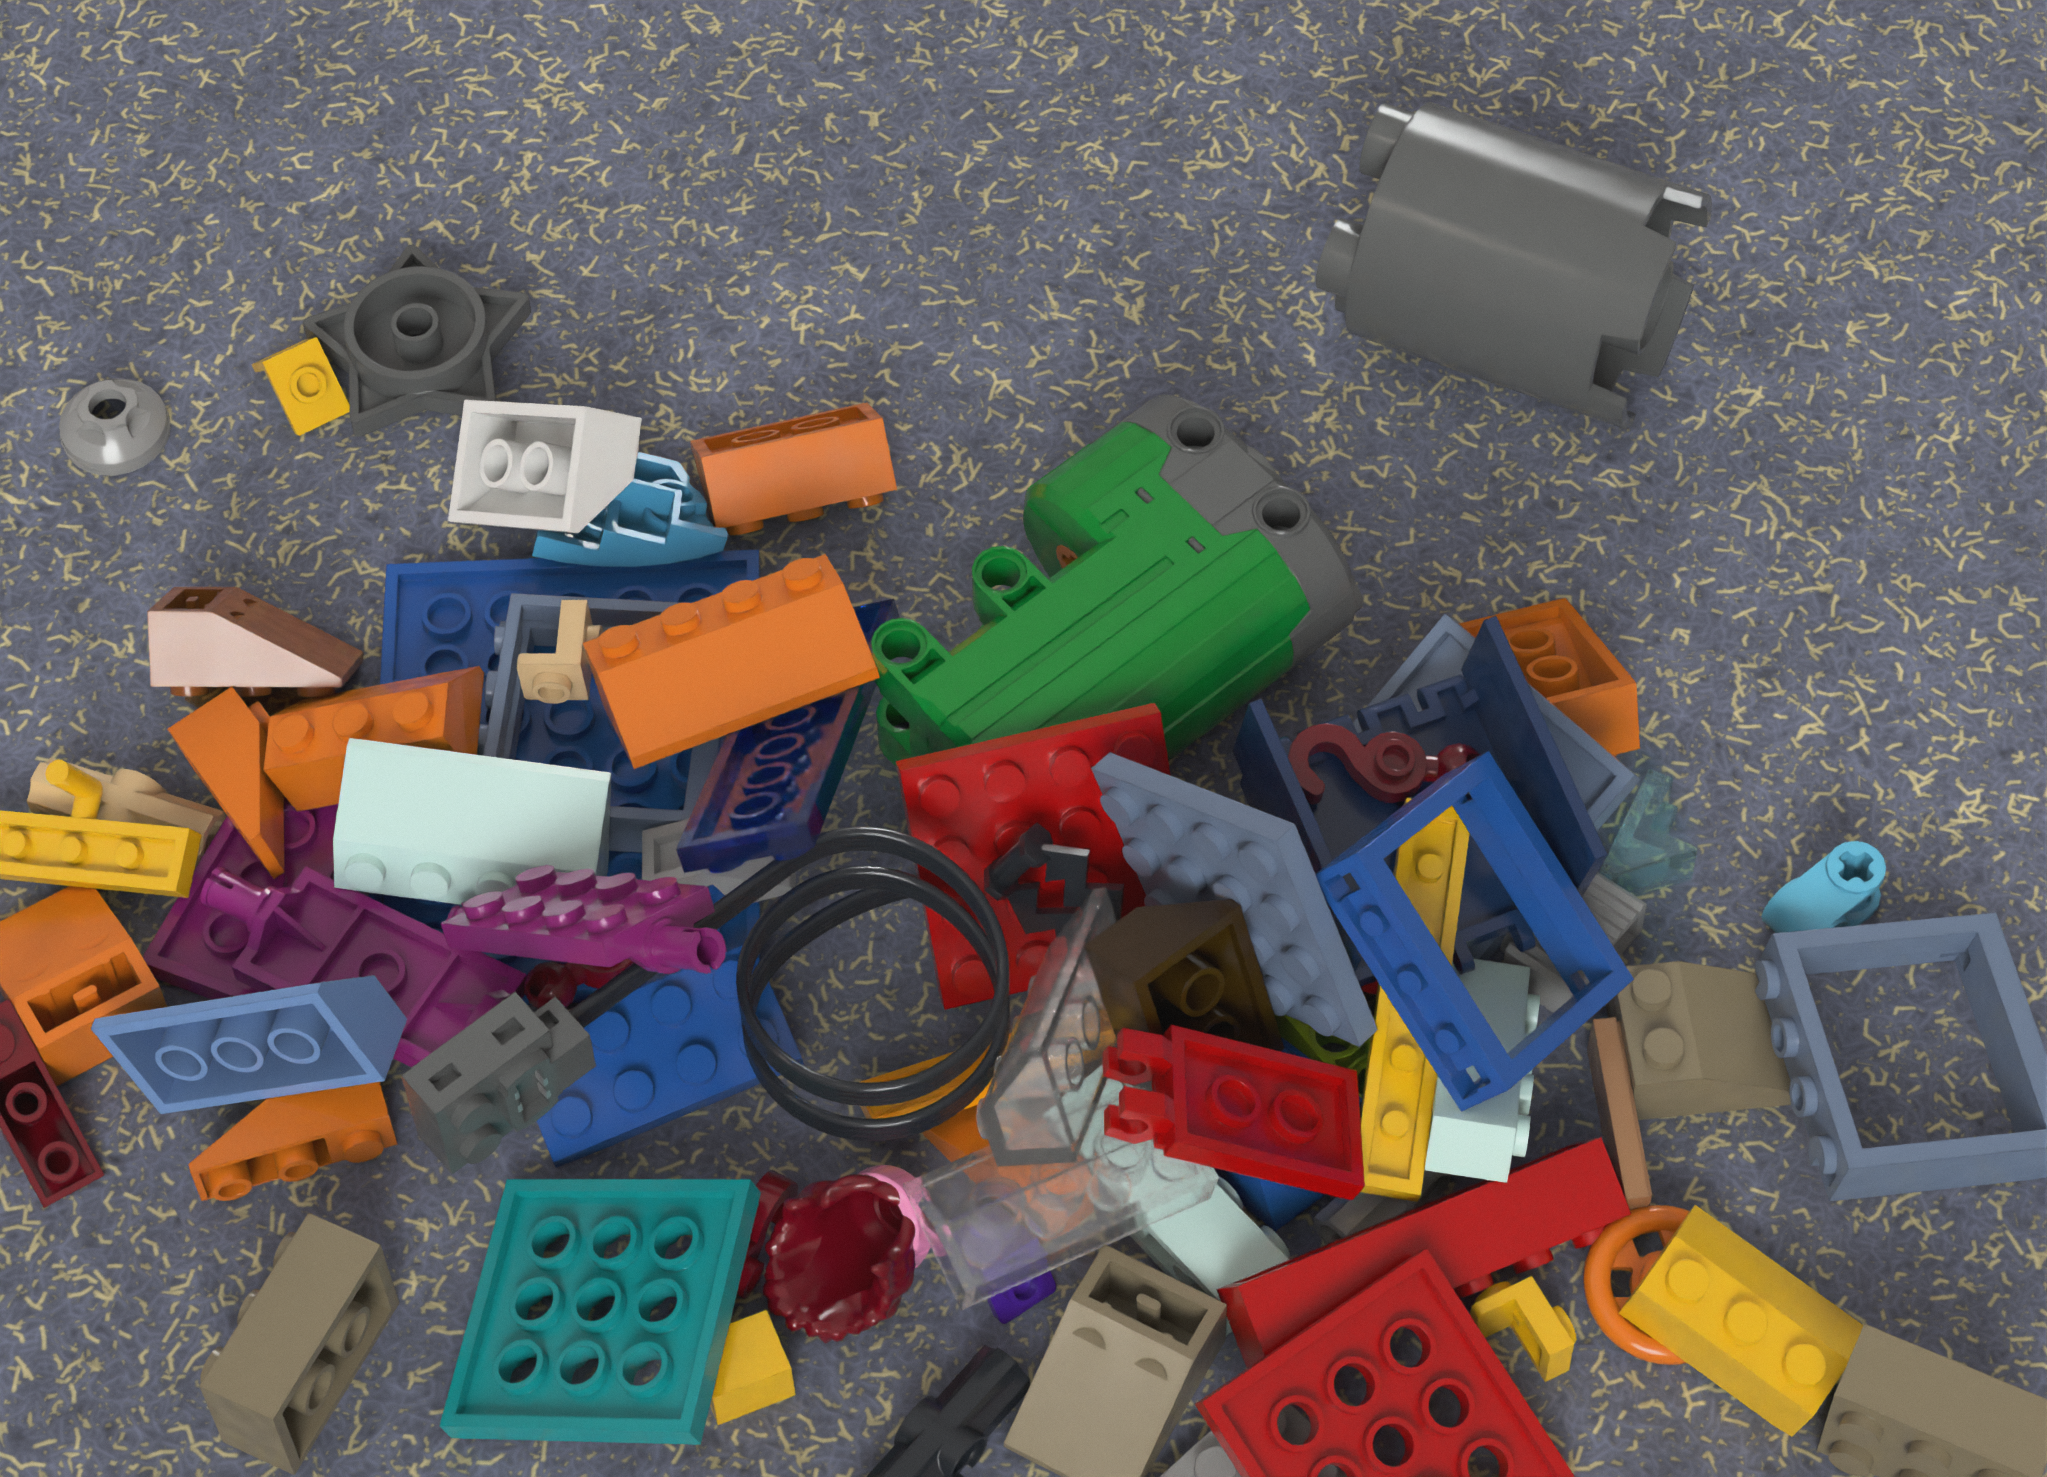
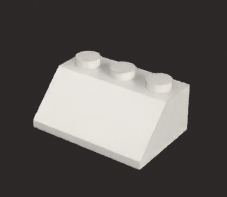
[448,400,642,533]

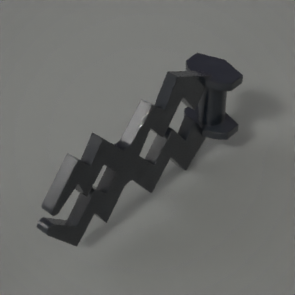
[984,822,1125,950]

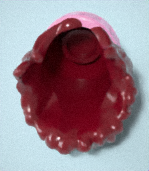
[763,1165,937,1344]

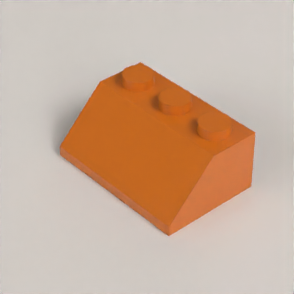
[690,402,897,535]
[263,666,484,812]

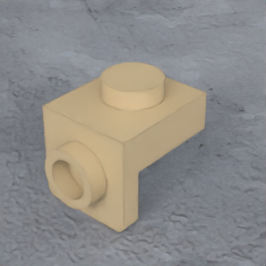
[517,600,603,704]

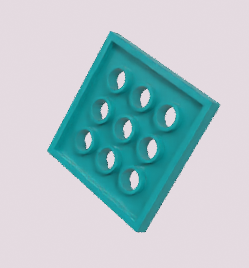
[439,1179,761,1445]

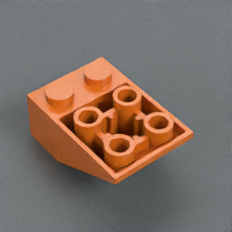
[0,886,167,1086]

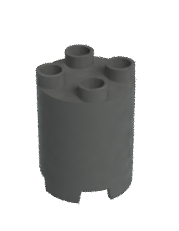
[1316,102,1712,429]

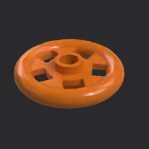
[1584,1205,1690,1365]

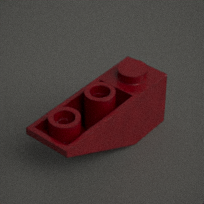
[0,999,105,1208]

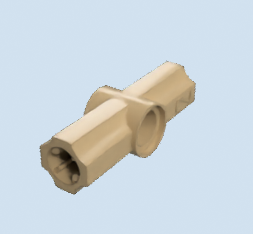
[27,757,226,865]

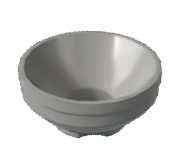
[59,378,171,476]

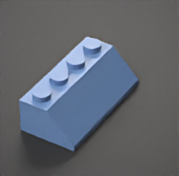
[91,975,407,1114]

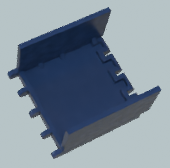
[1233,616,1608,987]

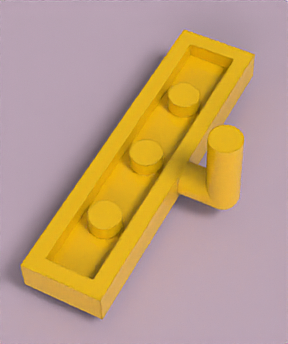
[0,759,202,898]

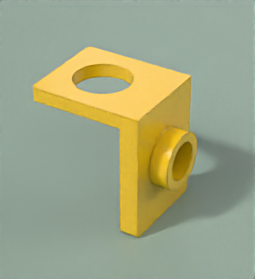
[251,337,350,436]

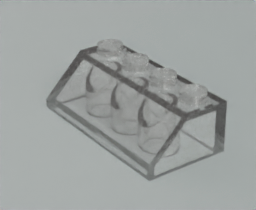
[976,888,1117,1167]
[903,1081,1219,1311]

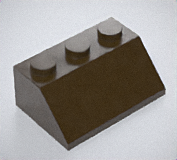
[1084,899,1285,1091]

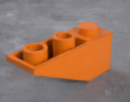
[188,1082,398,1201]

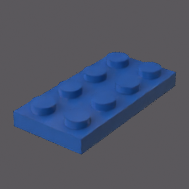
[537,945,804,1168]

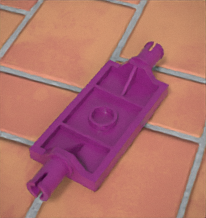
[441,865,726,974]
[201,866,527,1068]

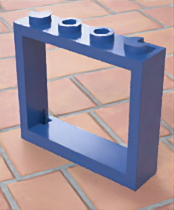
[1315,751,1634,1112]

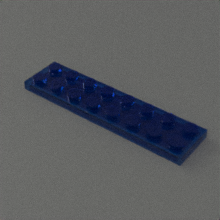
[676,599,900,873]

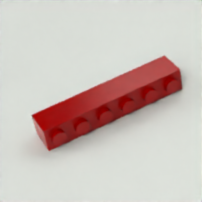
[1216,1137,1631,1368]

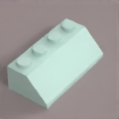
[333,738,611,905]

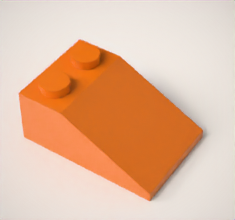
[1459,598,1640,757]

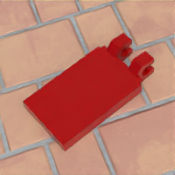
[1102,1025,1365,1200]

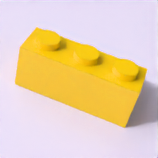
[1619,1205,1863,1437]

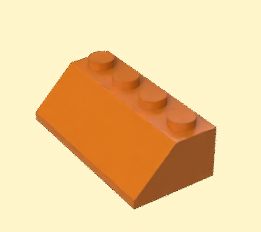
[583,554,880,769]

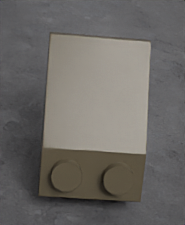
[1606,961,1791,1120]

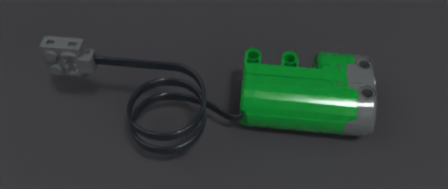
[401,394,1363,1174]

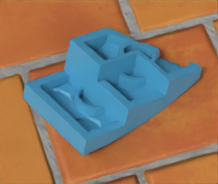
[532,452,728,567]

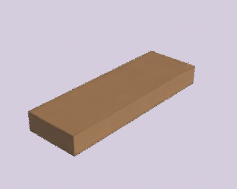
[1587,1017,1652,1210]

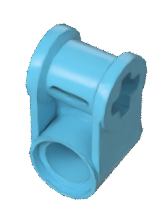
[1761,841,1886,933]

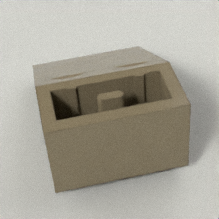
[1004,1244,1227,1477]

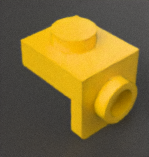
[1470,1276,1577,1382]

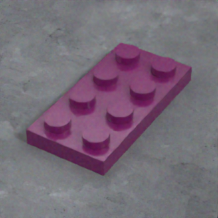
[143,796,338,1000]

